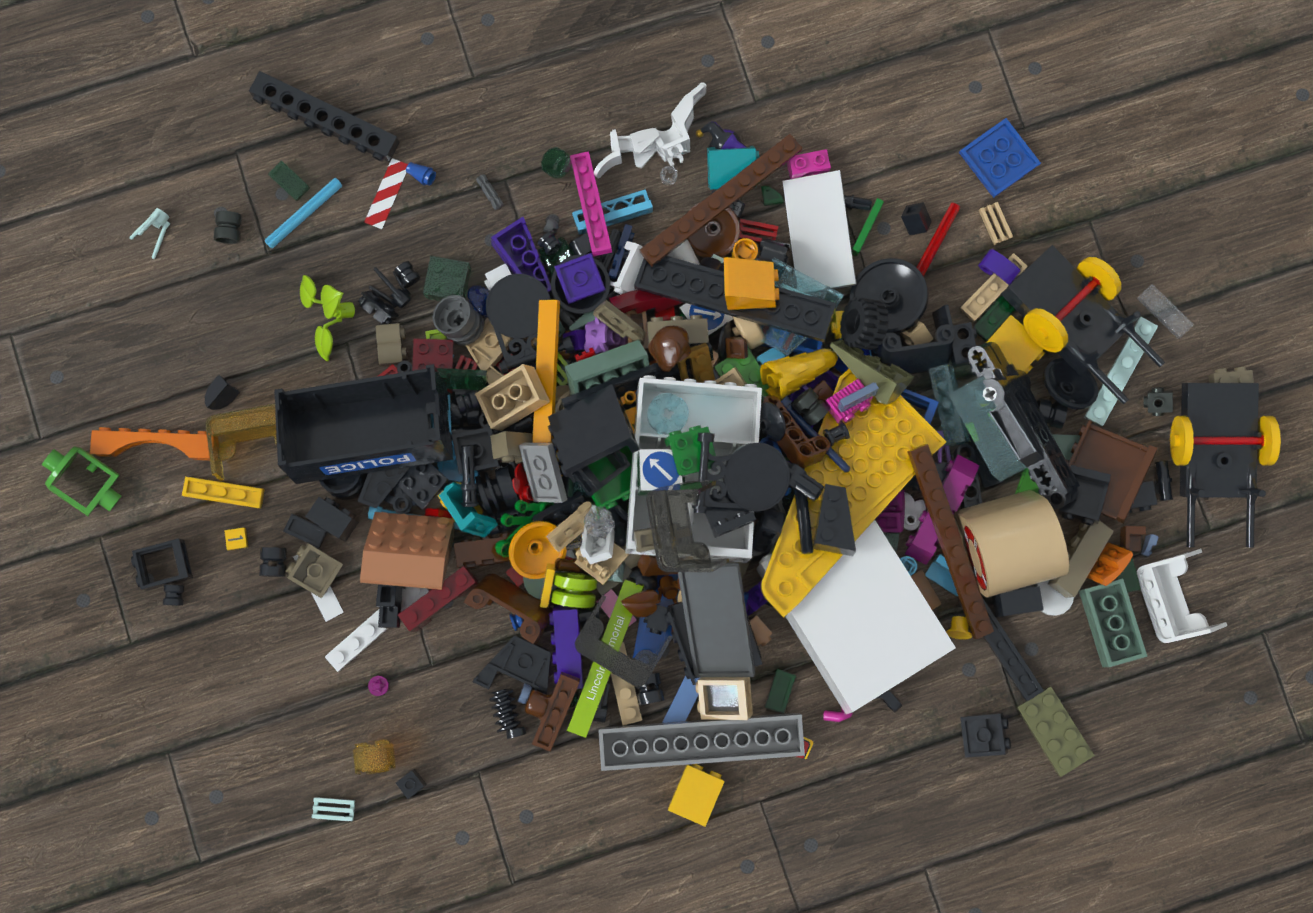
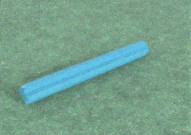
[265,178,342,248]

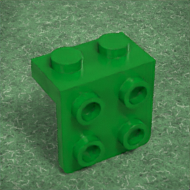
[665,425,718,476]

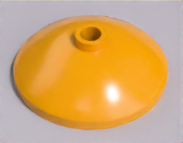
[509,521,567,579]

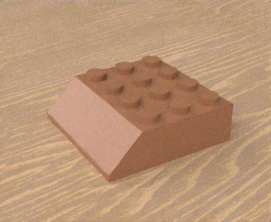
[360,512,454,590]

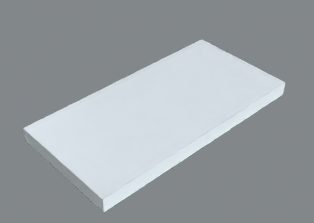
[783,170,856,294]

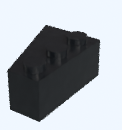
[813,484,856,556]

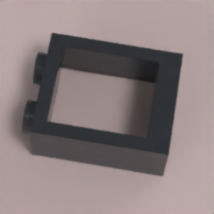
[574,450,631,497]
[131,538,193,591]

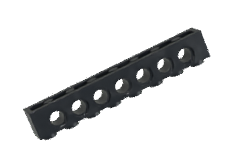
[249,71,400,162]

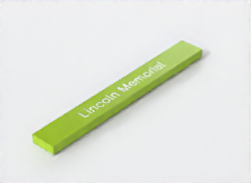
[567,579,643,738]

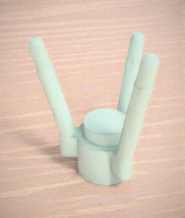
[130,208,170,259]

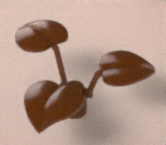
[621,562,706,632]

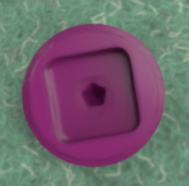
[368,676,389,696]

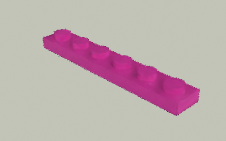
[570,151,612,257]

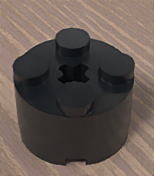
[756,238,790,282]

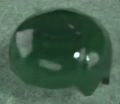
[541,147,572,179]

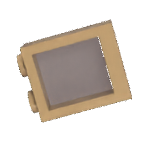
[696,677,753,720]

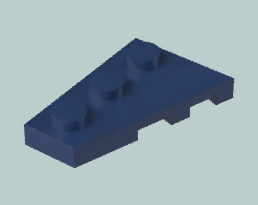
[609,224,635,282]

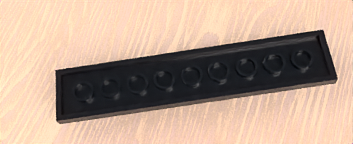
[634,256,836,342]

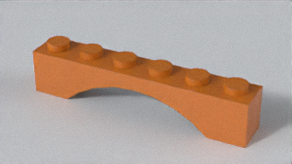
[90,427,216,461]

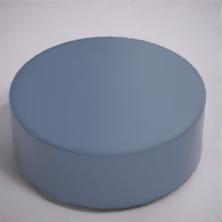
[517,683,532,704]

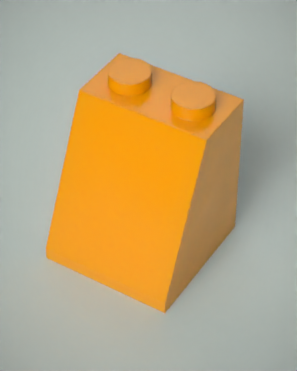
[724,257,779,310]

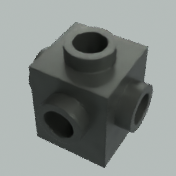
[1143,387,1173,416]

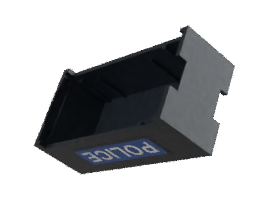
[274,364,453,484]

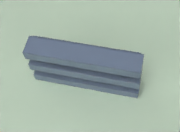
[838,382,879,413]

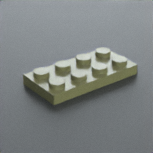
[1016,686,1095,777]

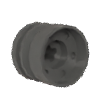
[432,295,485,346]

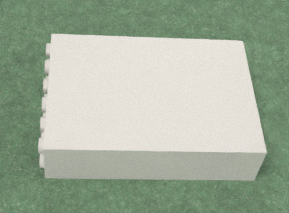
[625,375,762,563]
[756,520,956,714]

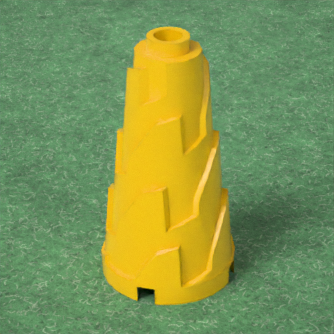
[760,348,838,400]

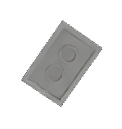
[519,443,567,503]

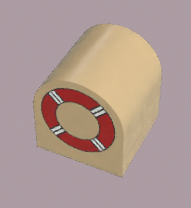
[955,490,1069,597]

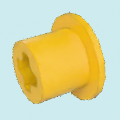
[946,616,972,640]

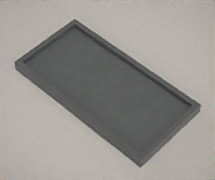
[677,563,755,677]

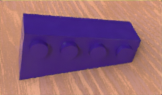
[491,216,552,295]
[549,604,583,689]

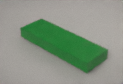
[852,198,884,256]

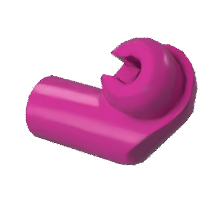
[823,707,853,722]

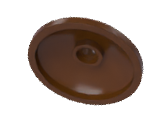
[687,202,740,258]

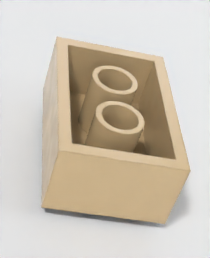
[475,364,550,431]

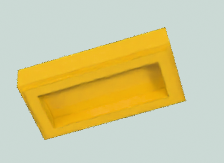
[540,563,555,608]

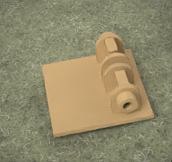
[574,543,630,585]

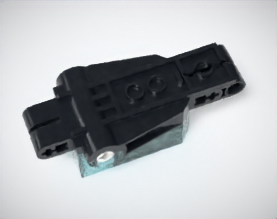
[949,342,1080,509]

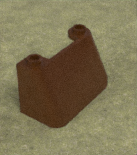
[463,573,553,645]

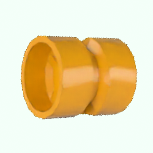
[732,238,758,260]

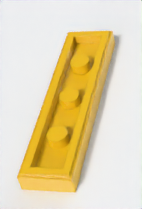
[182,476,265,509]

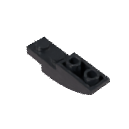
[376,584,406,628]

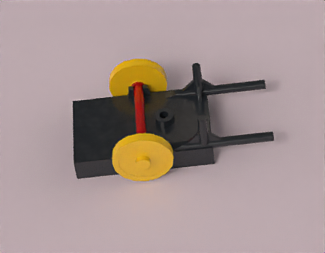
[1001,245,1165,404]
[1170,383,1281,547]

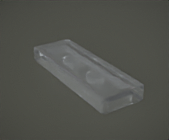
[1137,284,1194,339]

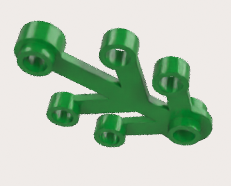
[495,500,554,558]

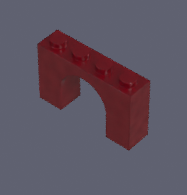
[398,566,479,632]

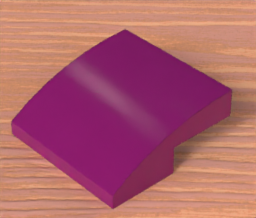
[875,490,905,532]

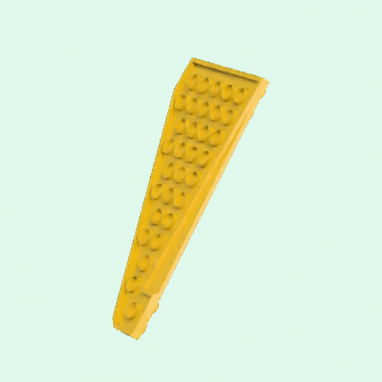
[761,369,947,618]

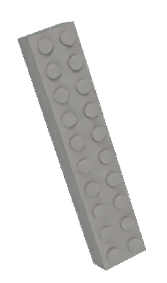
[598,713,805,771]

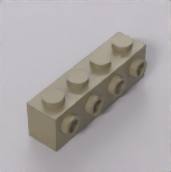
[1047,520,1114,598]

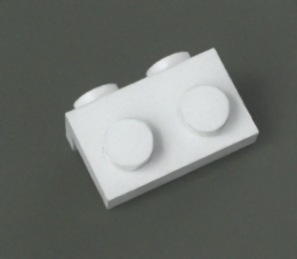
[580,524,615,564]

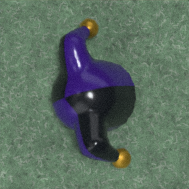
[696,121,748,149]

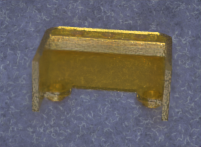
[205,403,277,481]

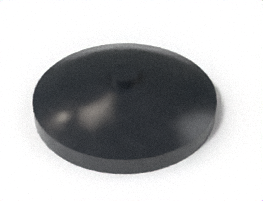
[850,258,929,334]

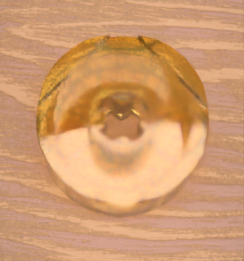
[353,740,396,775]

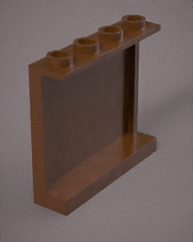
[1066,420,1157,524]

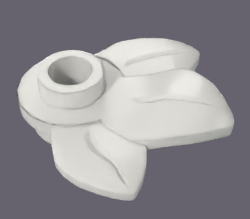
[904,492,926,531]

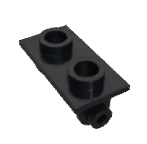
[358,290,399,325]

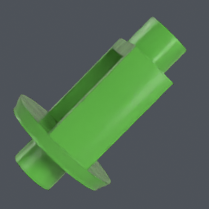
[42,446,122,516]

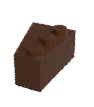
[454,533,512,569]

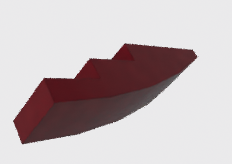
[609,290,683,314]

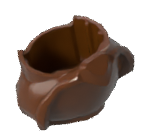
[648,325,692,371]

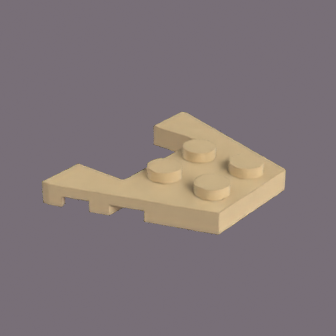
[465,317,538,385]

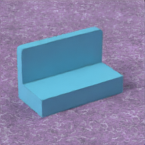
[925,554,958,596]

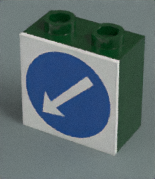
[678,303,734,344]
[637,449,685,495]

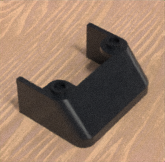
[870,305,955,374]

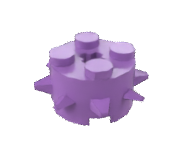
[584,317,628,355]

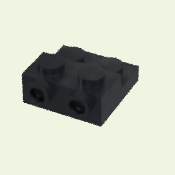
[960,713,1011,758]

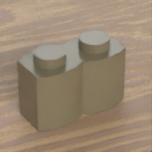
[376,323,408,366]

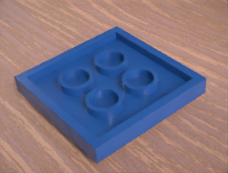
[959,118,1041,198]

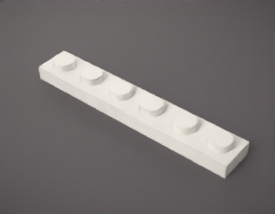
[325,587,429,672]

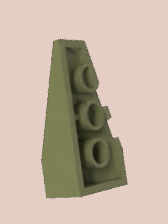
[830,339,914,405]

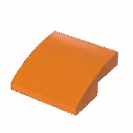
[1087,542,1133,586]

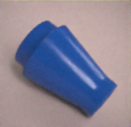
[406,162,436,186]

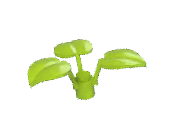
[300,275,355,361]

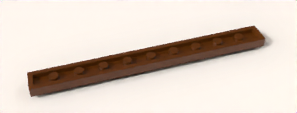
[639,134,802,267]
[907,444,994,639]

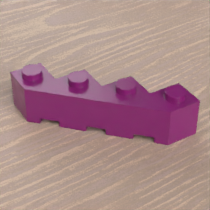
[905,455,979,565]

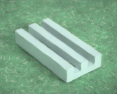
[312,797,355,821]

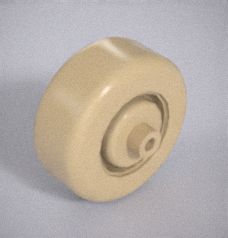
[732,316,766,350]

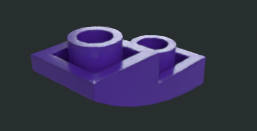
[746,581,768,616]

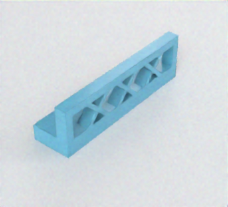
[572,189,653,235]

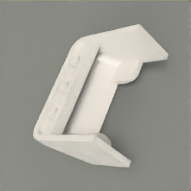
[1137,549,1227,643]

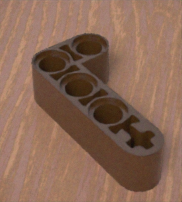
[762,395,830,468]

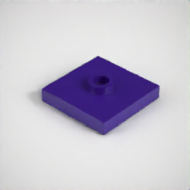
[554,253,606,304]

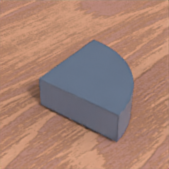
[1141,534,1159,557]

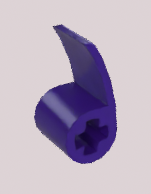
[978,249,1020,285]

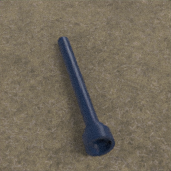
[781,396,850,473]

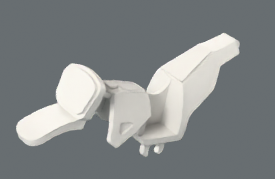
[594,83,706,178]

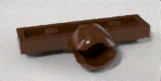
[525,672,580,752]

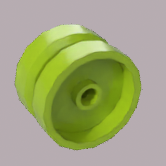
[551,572,598,608]

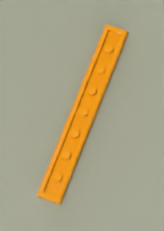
[532,300,560,443]

